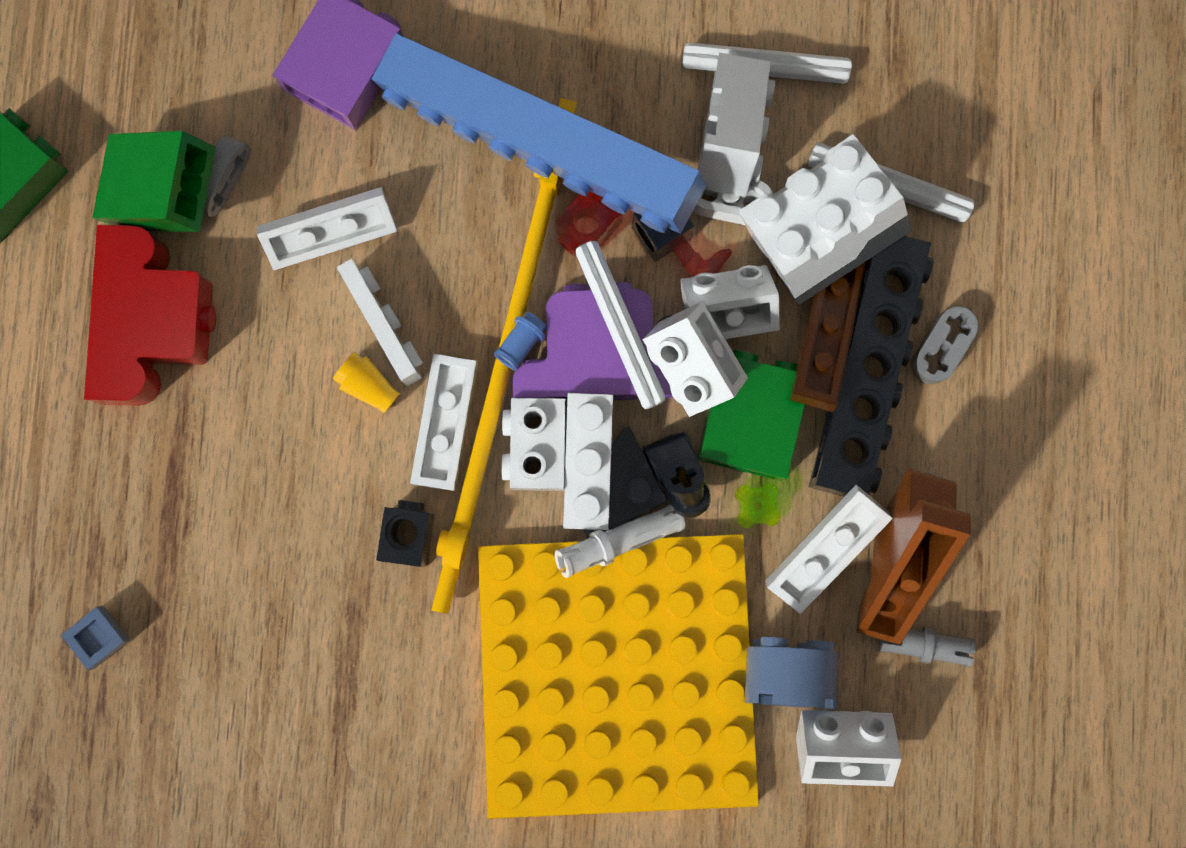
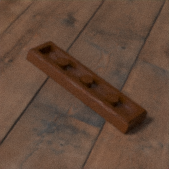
[790,261,867,412]

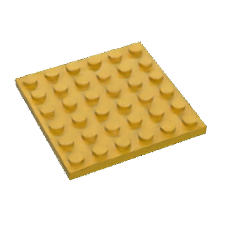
[478,534,759,819]

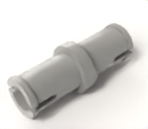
[879,627,976,667]

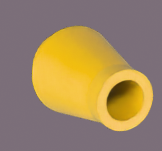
[333,352,401,414]

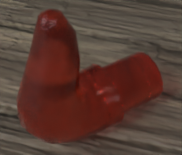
[673,240,732,277]

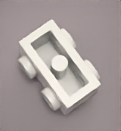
[680,265,780,339]
[642,301,748,417]
[502,398,566,491]
[796,709,902,787]

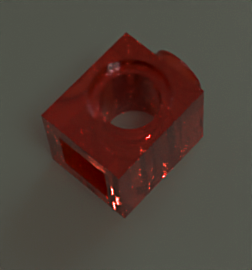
[555,191,623,257]

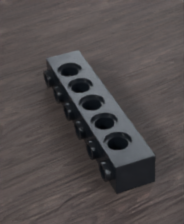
[808,236,934,497]

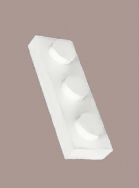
[257,187,397,270]
[337,258,423,387]
[410,354,478,492]
[563,393,613,530]
[765,485,893,614]

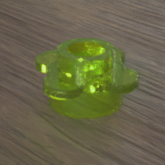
[735,483,781,528]

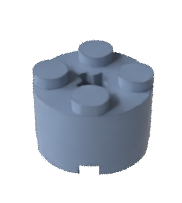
[745,637,839,709]

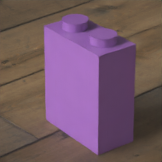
[273,0,403,131]

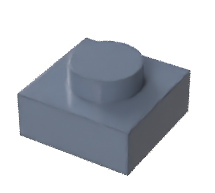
[61,606,130,670]

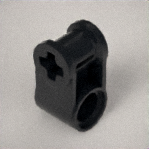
[642,429,711,518]

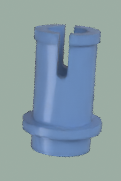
[494,312,547,371]

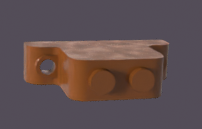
[856,469,971,645]

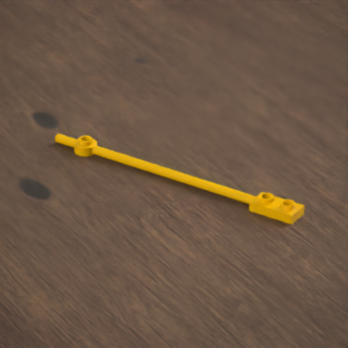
[431,98,578,614]

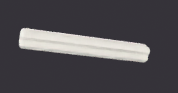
[683,42,852,84]
[808,143,975,223]
[576,241,665,409]

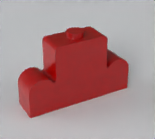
[84,225,216,406]

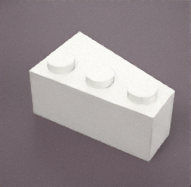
[697,52,775,197]

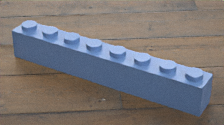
[371,33,706,234]

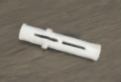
[555,504,685,578]

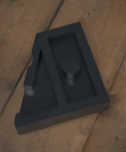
[583,426,667,539]

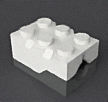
[738,134,912,305]

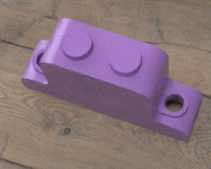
[513,282,674,402]

